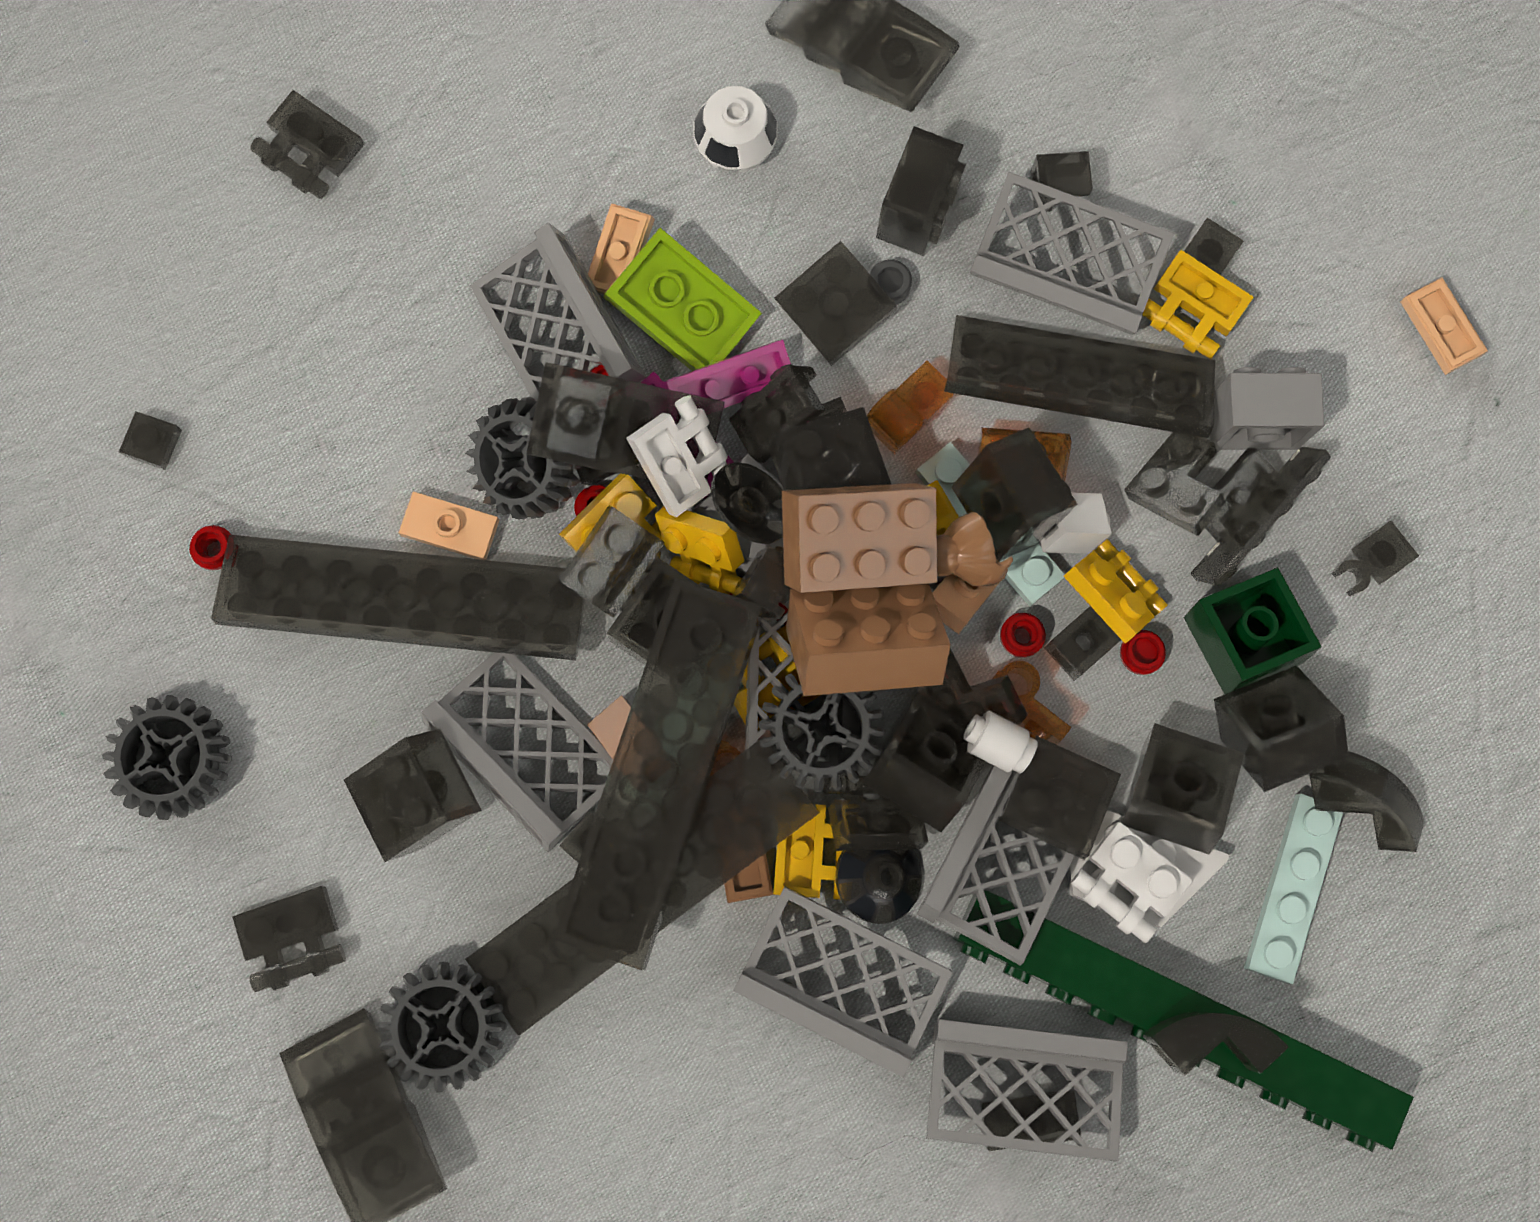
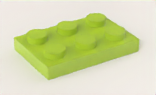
[603,228,762,371]

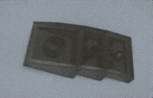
[765,0,960,113]
[526,362,725,481]
[279,1008,447,1222]

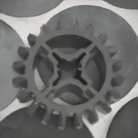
[465,397,584,520]
[759,674,886,792]
[102,695,232,820]
[377,962,507,1093]

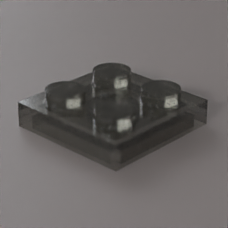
[774,240,898,366]
[999,735,1121,860]

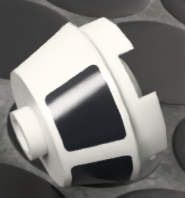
[693,86,778,173]

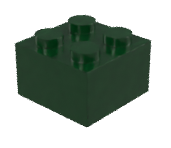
[1183,567,1322,697]

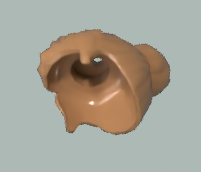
[937,512,1013,586]

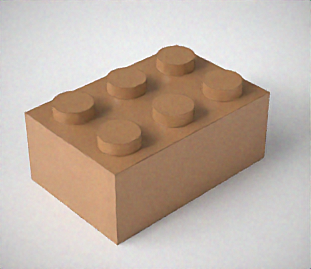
[782,483,937,593]
[786,583,951,696]

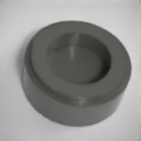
[868,260,912,306]

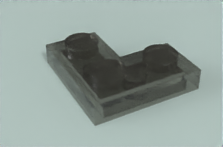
[1124,425,1226,536]
[917,648,1028,745]

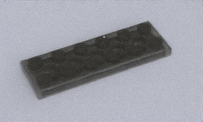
[944,315,1216,438]

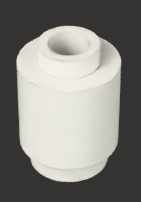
[964,710,1038,774]

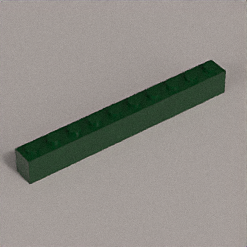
[953,890,1414,1152]

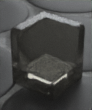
[1030,151,1093,212]

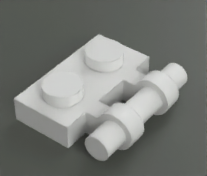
[626,395,732,517]
[1071,821,1193,943]

